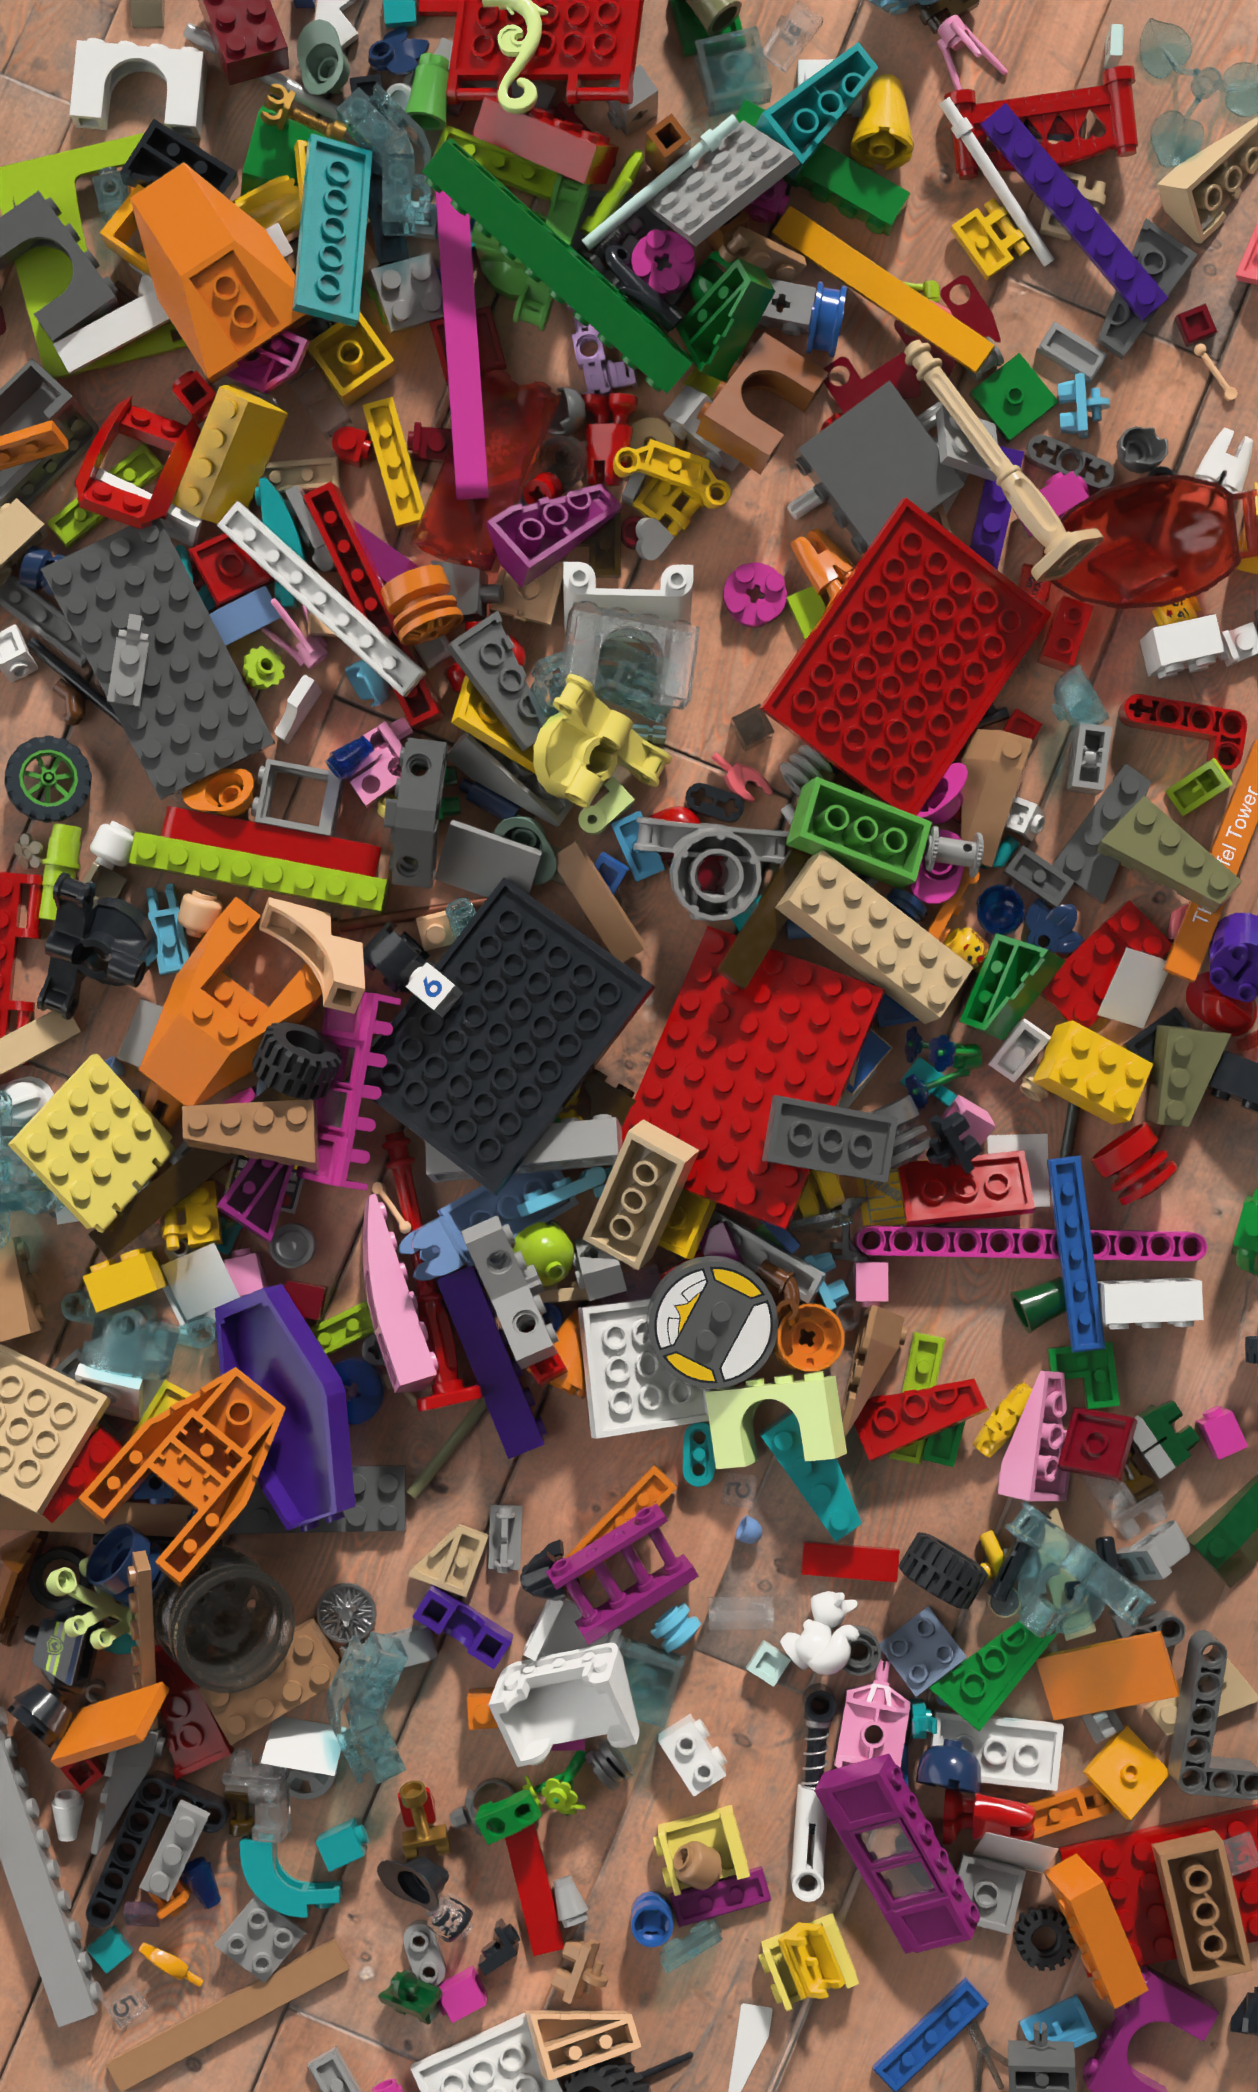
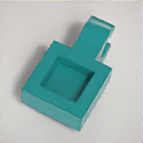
[899,1057,957,1107]
[909,1699,937,1739]

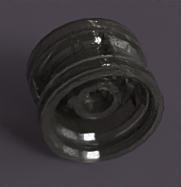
[152,1546,296,1693]

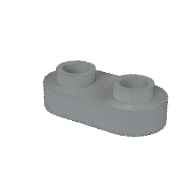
[403,1920,446,1986]

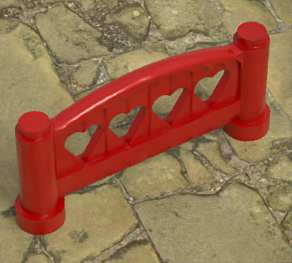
[944,65,1138,180]

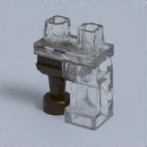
[1079,1445,1168,1540]
[222,1748,292,1843]

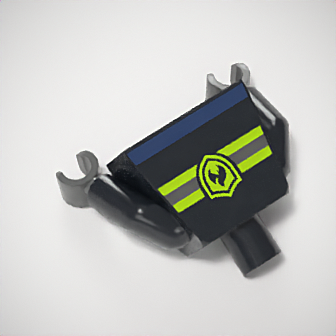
[24,1602,122,1703]

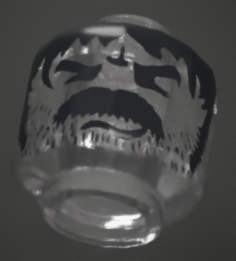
[425,1892,474,1943]

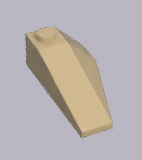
[1157,117,1258,244]

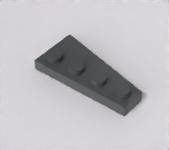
[1096,218,1197,360]

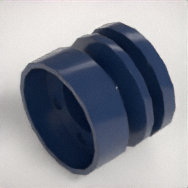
[86,1523,171,1609]

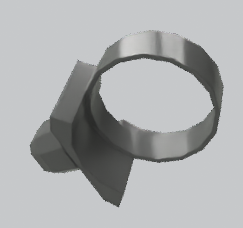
[449,1778,516,1836]

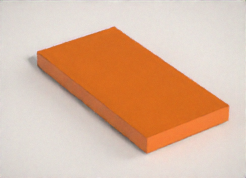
[1036,1631,1180,1721]
[50,1682,170,1768]

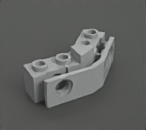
[461,1215,559,1370]

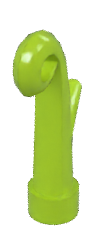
[580,149,644,244]

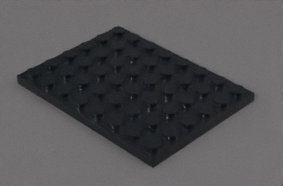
[347,877,655,1196]

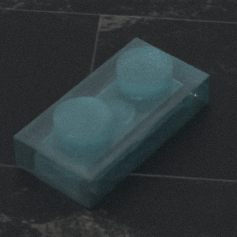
[660,1919,723,1974]

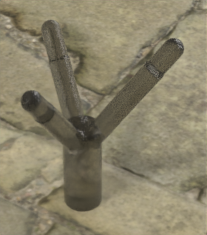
[966,2021,1008,2092]

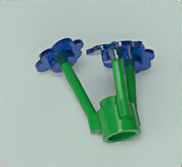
[905,1026,982,1109]

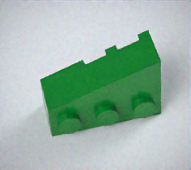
[959,933,1066,1041]

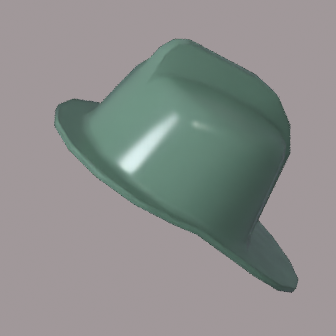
[297,19,350,95]
[494,815,557,885]

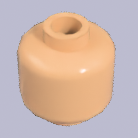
[177,888,223,938]

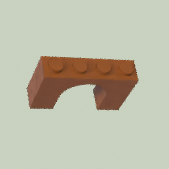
[645,113,749,251]
[696,332,828,475]

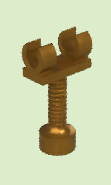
[260,84,348,142]
[399,1780,451,1862]

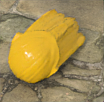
[232,175,302,236]

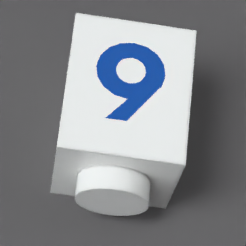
[406,962,463,1018]

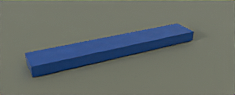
[1047,1156,1106,1353]

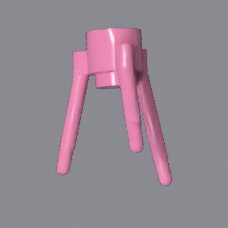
[937,15,1008,90]
[261,598,329,669]

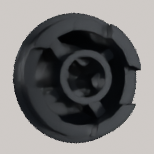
[7,1683,73,1748]

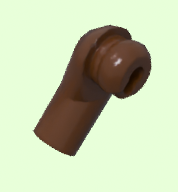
[52,679,86,726]

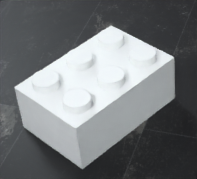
[1097,1277,1204,1329]

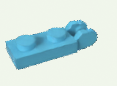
[146,883,191,976]

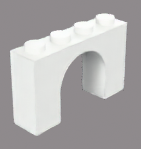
[69,38,208,139]

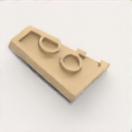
[1145,1658,1258,1736]

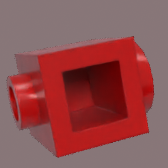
[172,370,216,425]

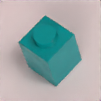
[316,1818,369,1872]

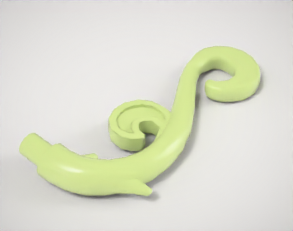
[482,0,548,115]

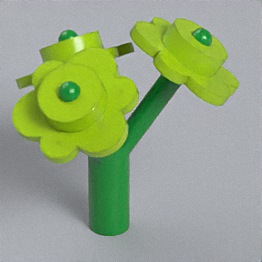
[522,1750,587,1816]

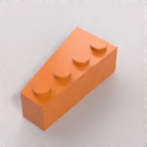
[1043,1853,1149,2009]

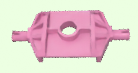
[834,1660,911,1768]

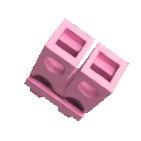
[332,717,419,810]

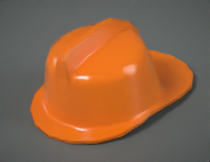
[182,768,254,818]

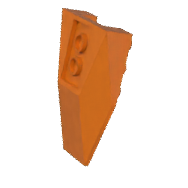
[130,162,315,384]

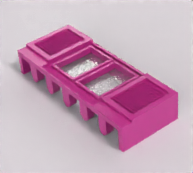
[296,992,401,1191]

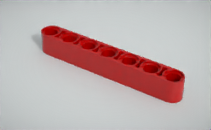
[161,806,382,877]

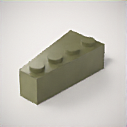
[1097,796,1242,913]

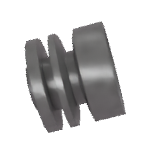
[870,1095,931,1170]

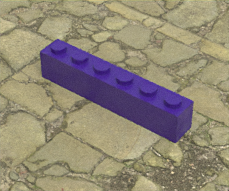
[436,1265,548,1459]

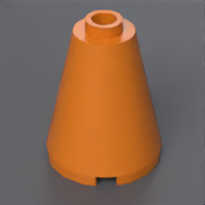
[527,1306,587,1400]

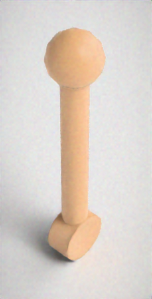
[1194,344,1238,401]
[372,1182,411,1234]

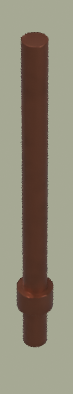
[331,897,488,936]

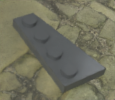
[446,610,547,751]
[1052,763,1151,904]

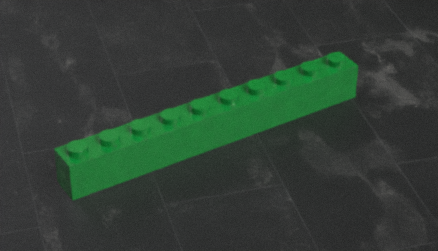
[421,138,694,393]

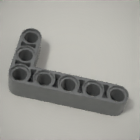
[1168,1630,1258,1800]

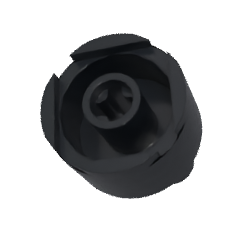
[363,921,436,993]

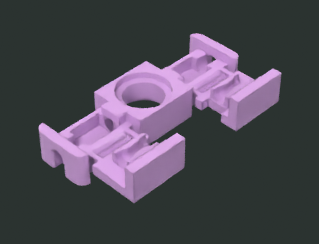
[566,304,638,397]

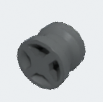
[361,1333,385,1366]

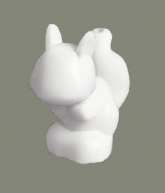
[780,1591,859,1675]

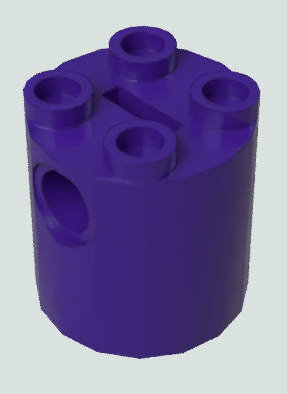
[1209,913,1258,1002]

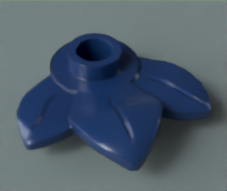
[368,26,430,75]
[1025,898,1084,954]

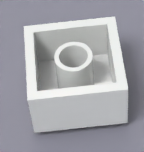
[1140,614,1224,680]

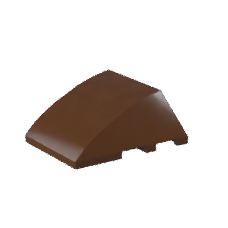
[0,1531,49,1647]

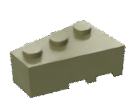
[1146,1025,1231,1127]

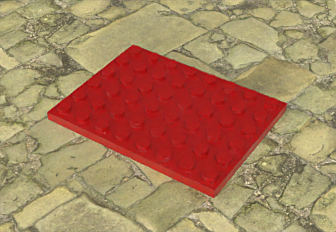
[759,497,1052,816]
[622,926,886,1231]

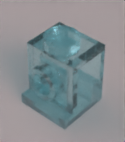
[92,167,130,223]

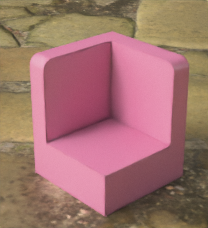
[941,1095,996,1146]

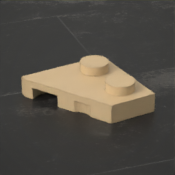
[408,1524,489,1597]

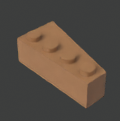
[182,1099,319,1171]

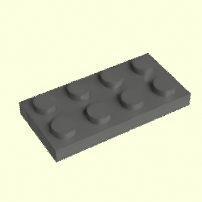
[762,1095,898,1183]

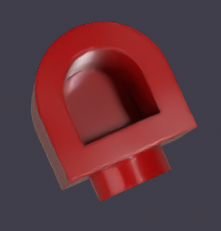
[332,426,373,468]

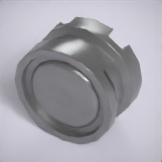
[269,1223,317,1268]
[585,1739,634,1791]

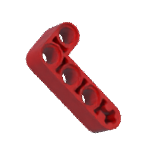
[1118,694,1247,773]

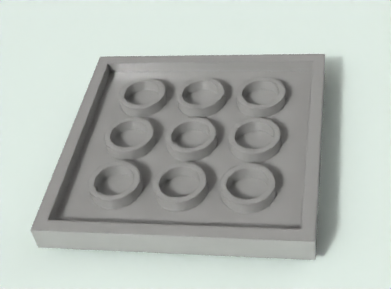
[645,121,800,247]

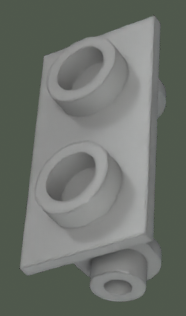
[488,1504,523,1573]

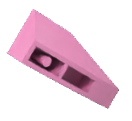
[363,1193,439,1393]

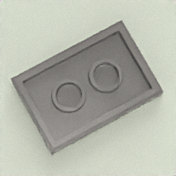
[434,820,543,897]

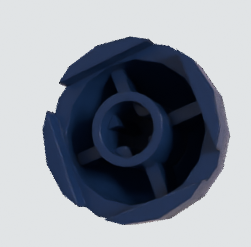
[916,1739,981,1794]

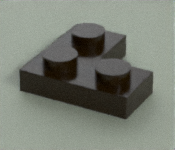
[577,512,621,578]

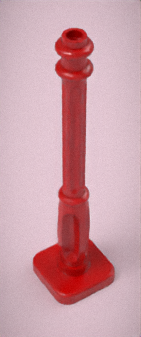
[382,1131,483,1412]

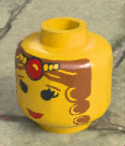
[943,927,990,974]

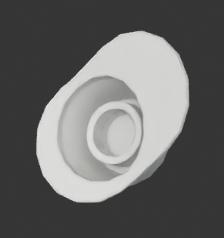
[0,1076,54,1136]

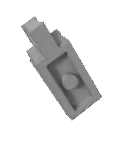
[107,614,150,708]

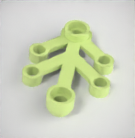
[46,1556,135,1650]

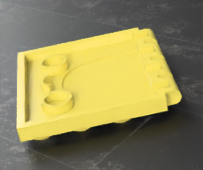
[8,1053,175,1233]

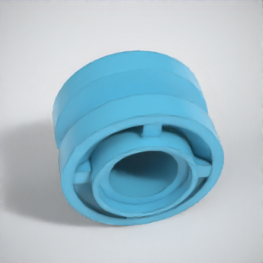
[650,1602,701,1653]

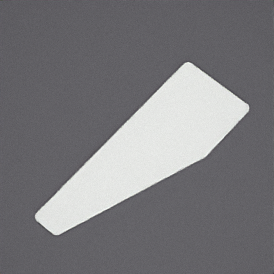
[728,2003,773,2092]

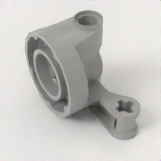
[633,817,789,922]

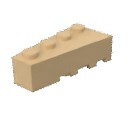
[0,498,48,588]

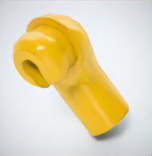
[978,1530,1004,1580]

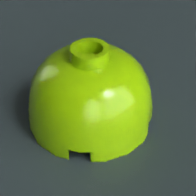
[513,1222,575,1287]

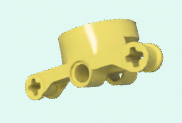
[533,674,672,808]

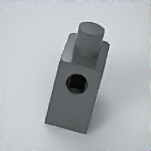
[431,560,504,624]

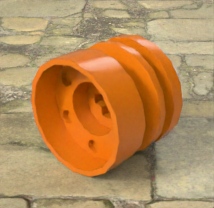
[380,564,464,645]
[773,1304,844,1371]

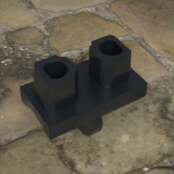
[926,1112,982,1174]

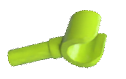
[904,280,940,303]

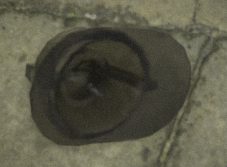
[525,435,589,496]

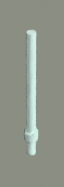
[582,114,740,251]

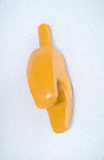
[139,1943,203,1987]

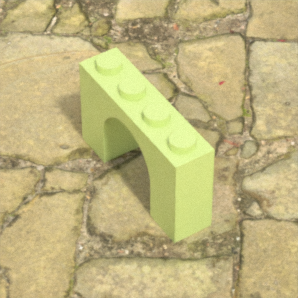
[705,1371,847,1469]

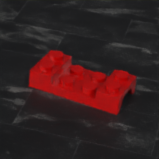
[1040,900,1173,1028]

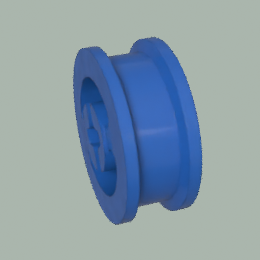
[806,281,847,358]

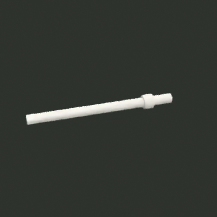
[939,97,1054,267]

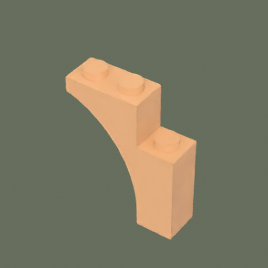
[259,897,365,1014]

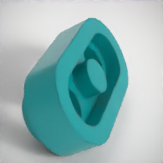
[682,1422,715,1487]

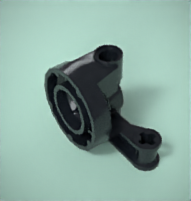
[37,872,158,1020]

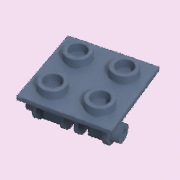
[879,1606,967,1697]

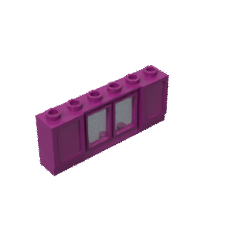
[814,1753,980,1954]

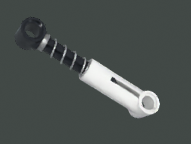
[790,1683,837,1902]

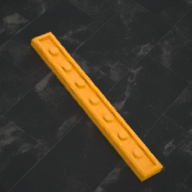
[772,206,995,374]

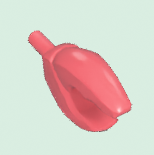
[711,752,773,803]

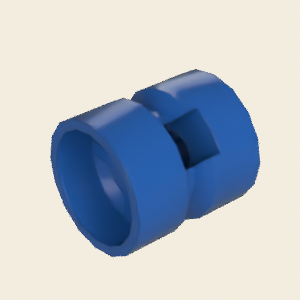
[631,1891,673,1948]

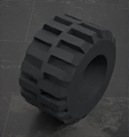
[252,1022,342,1100]
[898,1532,988,1610]
[563,2057,648,2092]

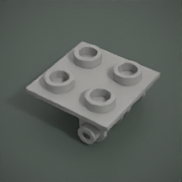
[214,1895,306,1983]

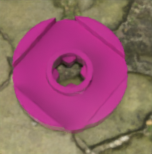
[631,229,695,297]
[723,562,787,628]

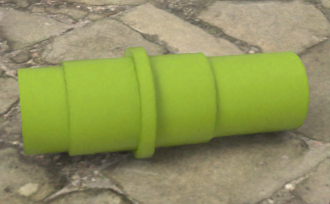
[38,823,82,921]

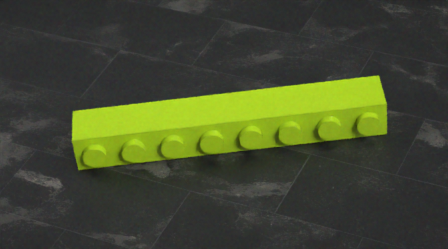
[129,831,391,913]

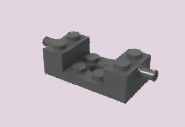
[1008,2022,1076,2092]

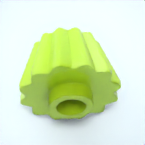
[242,646,285,690]

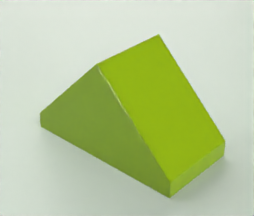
[1165,758,1232,817]

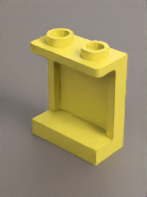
[653,1805,750,1896]
[759,1913,859,2012]

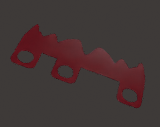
[823,275,1001,414]

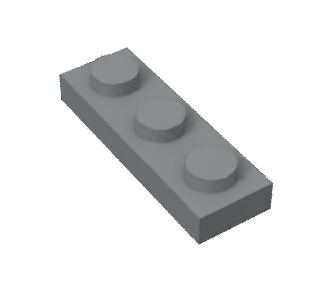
[139,1799,210,1901]

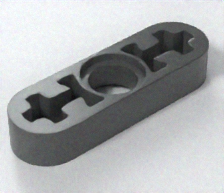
[1025,435,1114,492]

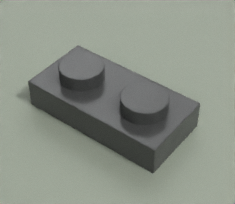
[1003,845,1075,908]

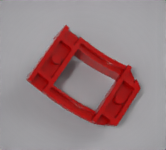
[75,395,201,530]

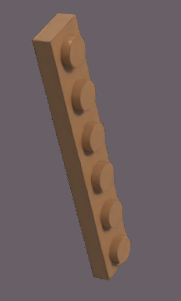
[127,1550,158,1730]

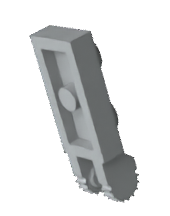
[285,485,336,572]

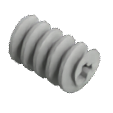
[779,745,833,797]

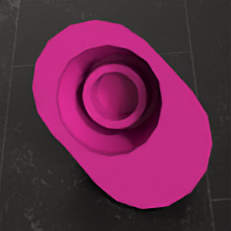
[917,763,968,824]
[909,830,964,904]

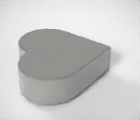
[635,517,674,560]

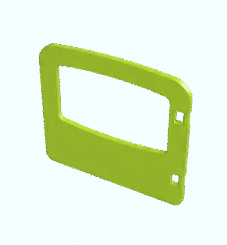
[0,133,187,379]

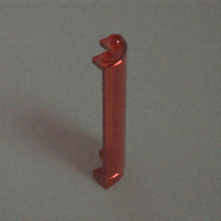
[410,369,561,571]

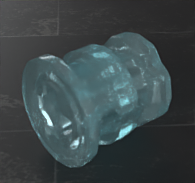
[445,898,476,938]

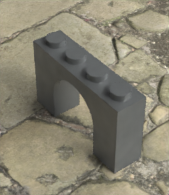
[0,191,119,343]

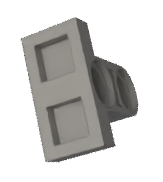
[1116,1520,1192,1582]

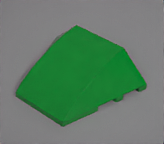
[240,94,350,197]

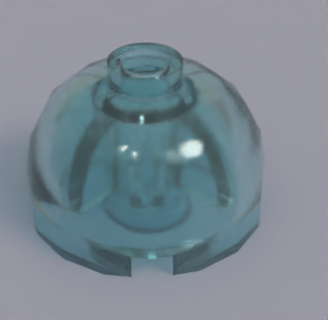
[1051,664,1110,728]

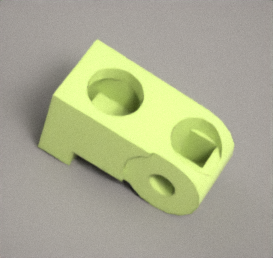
[578,776,635,836]

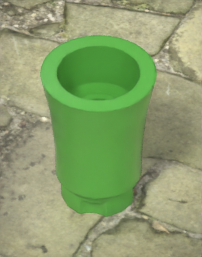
[403,53,449,131]

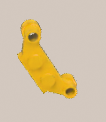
[613,439,731,509]

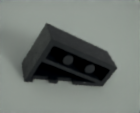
[120,119,239,199]
[1207,1050,1258,1113]

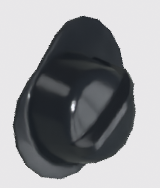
[377,1856,449,1911]

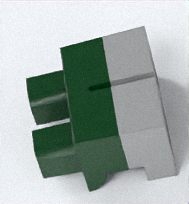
[1132,1400,1200,1479]

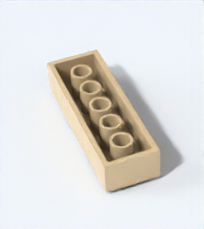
[775,850,973,1024]

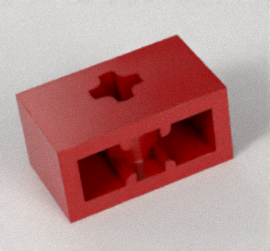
[1037,596,1094,673]

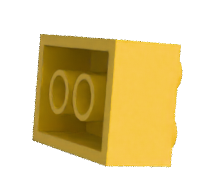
[1032,1020,1153,1125]

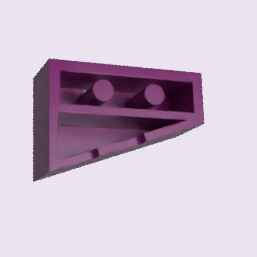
[215,1158,294,1244]

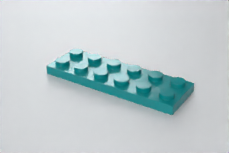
[292,133,373,327]

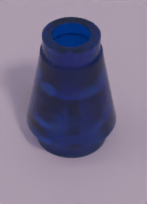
[325,735,374,781]
[182,1857,222,1909]

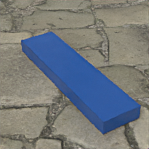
[873,1977,989,2092]

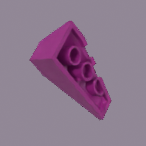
[486,484,623,588]

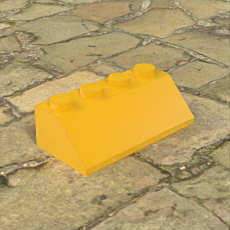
[172,384,289,524]

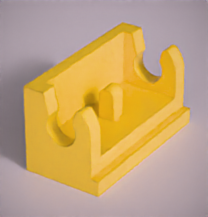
[778,1922,846,1999]

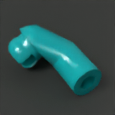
[980,835,1020,869]

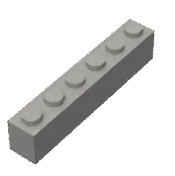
[425,1114,623,1183]

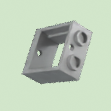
[251,759,346,837]

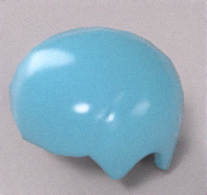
[345,660,391,707]

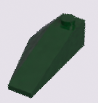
[1187,1474,1258,1588]

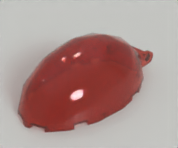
[1041,475,1258,609]

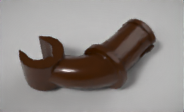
[756,1259,800,1327]

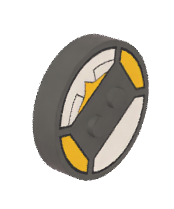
[647,1256,779,1389]

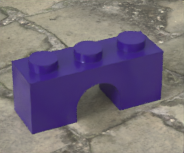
[412,1585,513,1669]

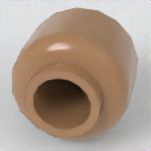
[673,1841,722,1890]

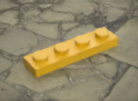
[362,397,428,529]

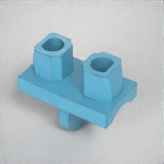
[1058,373,1110,439]
[801,1252,849,1310]

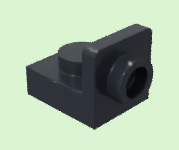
[478,1918,520,1976]

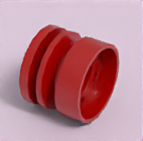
[1090,1122,1178,1205]

